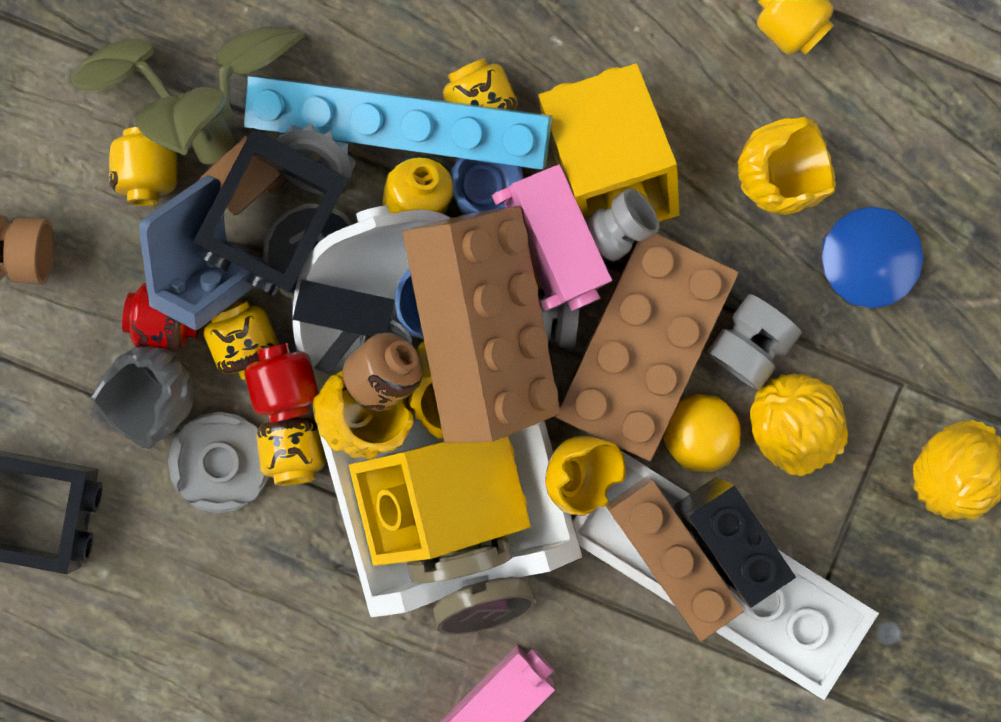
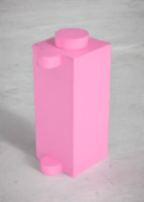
[492,164,612,312]
[440,645,555,722]

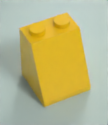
[538,63,680,222]
[349,436,531,566]

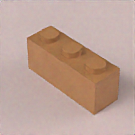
[606,476,744,642]

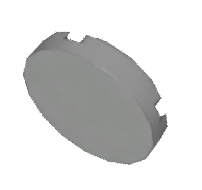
[168,411,269,513]

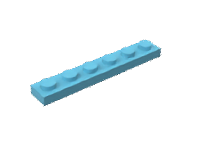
[244,75,553,170]

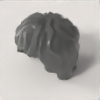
[91,346,195,449]

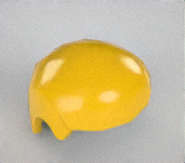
[663,393,741,474]
[545,436,626,516]

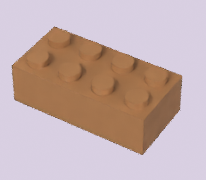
[402,206,561,443]
[555,233,739,462]

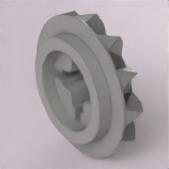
[277,123,355,194]

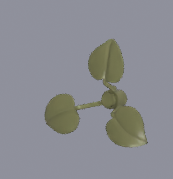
[70,27,306,164]

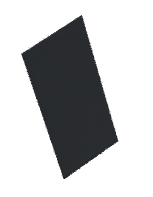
[292,279,395,337]
[314,331,360,374]

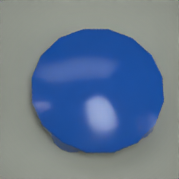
[821,207,923,308]

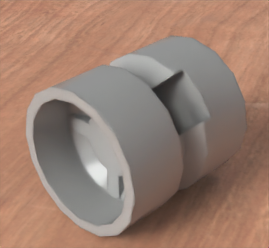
[705,294,802,391]

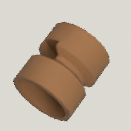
[0,215,54,285]

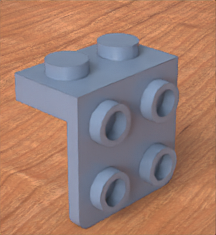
[139,175,266,331]

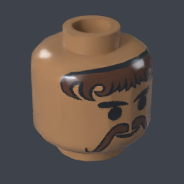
[343,332,423,412]

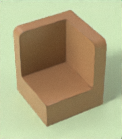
[200,136,287,215]

